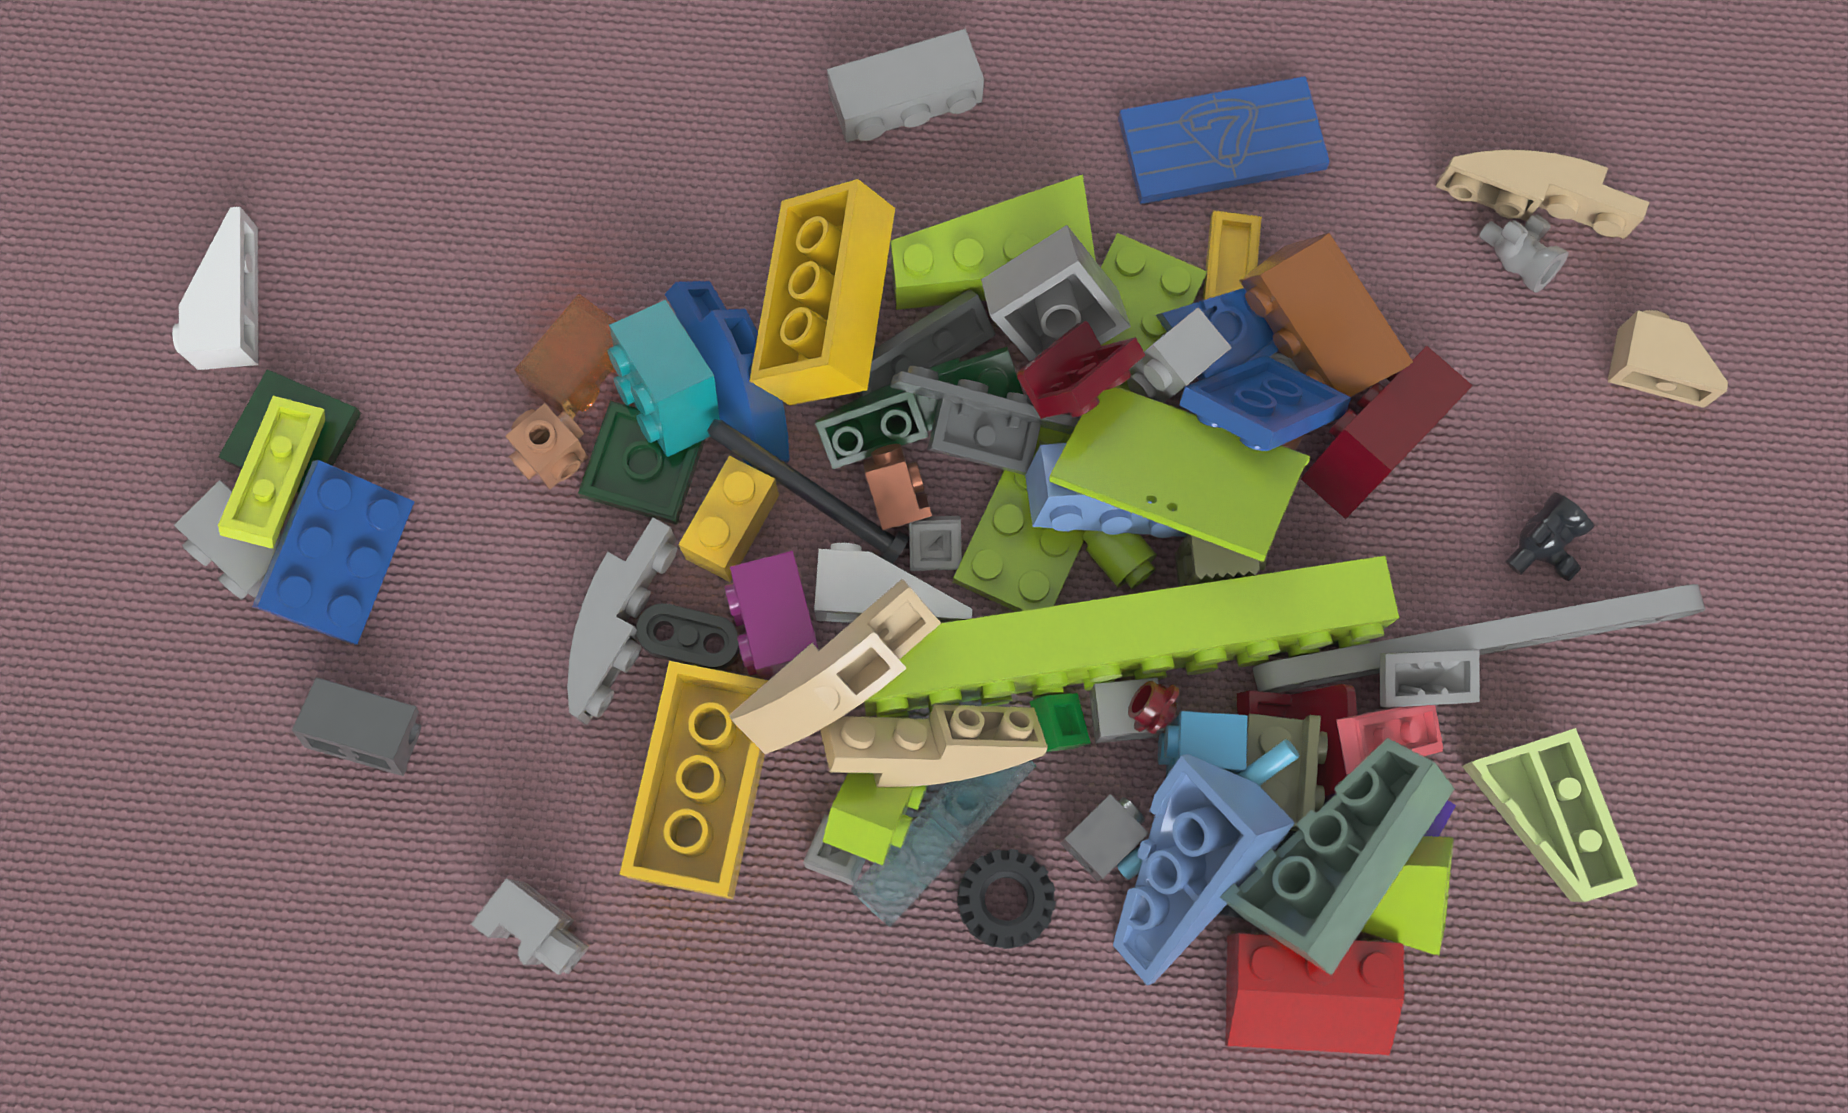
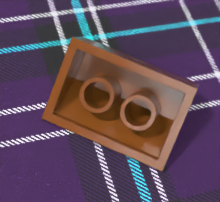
[1239,233,1413,397]

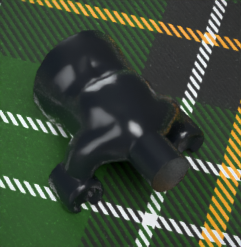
[1505,492,1595,581]

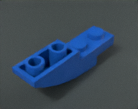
[665,281,790,470]

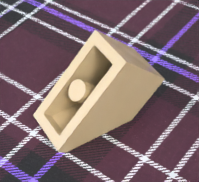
[1607,310,1728,408]

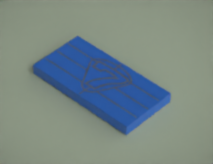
[1118,76,1330,204]

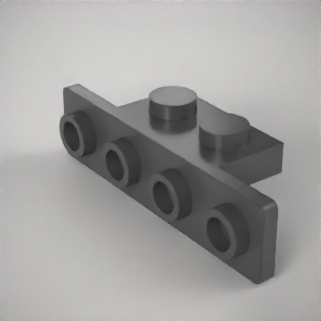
[890,366,1081,475]

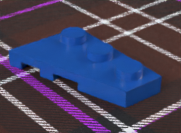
[1156,288,1278,381]

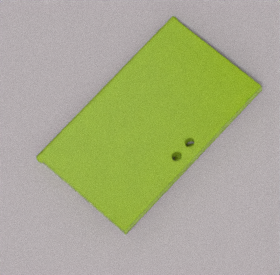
[1049,386,1310,562]

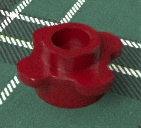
[1128,680,1179,734]

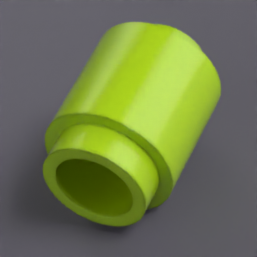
[1082,530,1157,589]

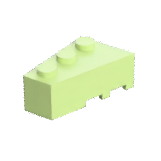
[1462,728,1638,902]

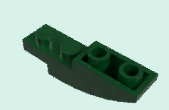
[815,346,1024,469]

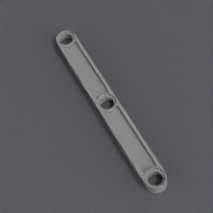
[1253,584,1706,693]

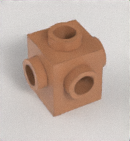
[505,403,589,490]

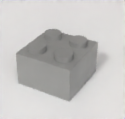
[981,225,1131,362]

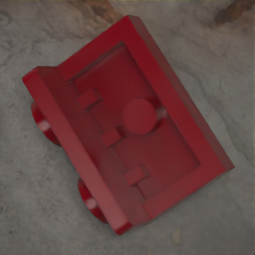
[1017,321,1145,419]

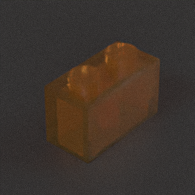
[514,293,617,419]

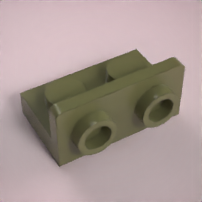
[1246,714,1328,831]

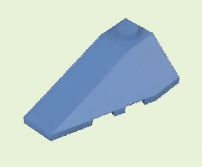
[1113,754,1295,986]

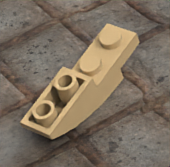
[1436,150,1649,239]
[729,579,941,754]
[820,704,1048,787]

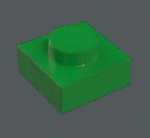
[1029,693,1091,752]

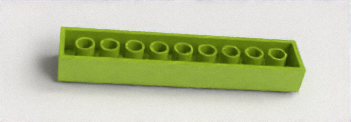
[864,556,1399,718]

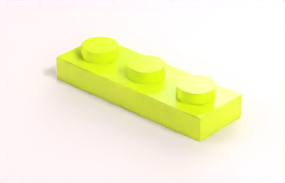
[218,396,326,549]

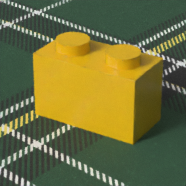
[678,456,779,582]

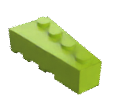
[891,174,1096,310]

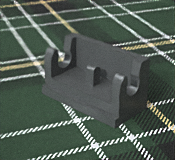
[292,677,421,777]

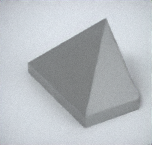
[1380,649,1480,708]

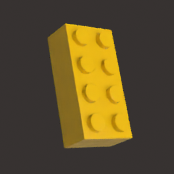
[750,179,895,405]
[619,661,769,899]

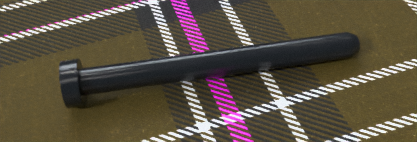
[707,419,909,564]

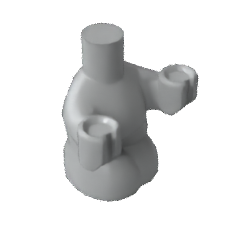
[1479,214,1569,293]

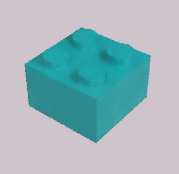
[607,300,720,457]

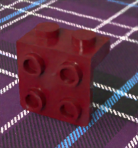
[1236,684,1358,797]

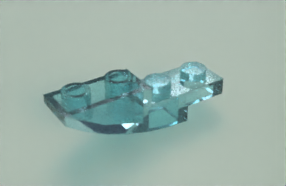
[850,760,1037,928]

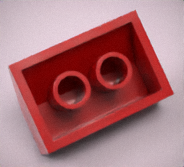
[1225,934,1404,1055]

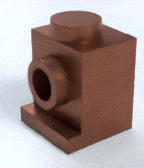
[863,444,932,530]

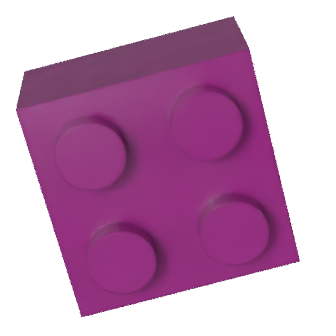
[724,551,819,680]

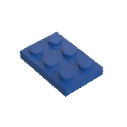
[1179,355,1351,451]
[252,460,415,645]

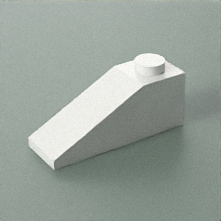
[173,207,258,370]
[814,543,972,623]

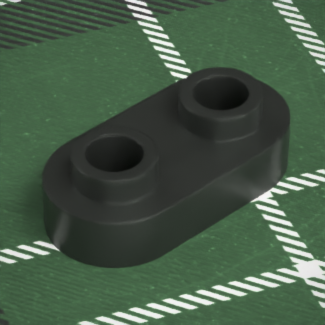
[636,603,740,670]

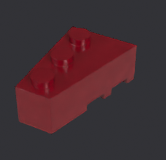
[1301,346,1473,520]

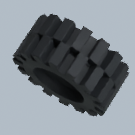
[957,849,1056,949]

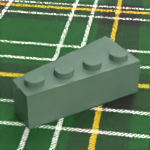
[1220,738,1455,975]

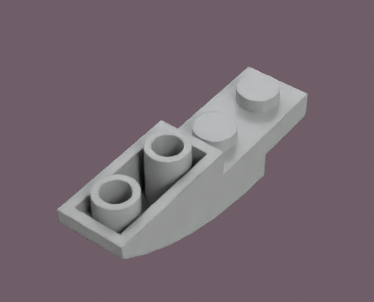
[567,518,677,725]

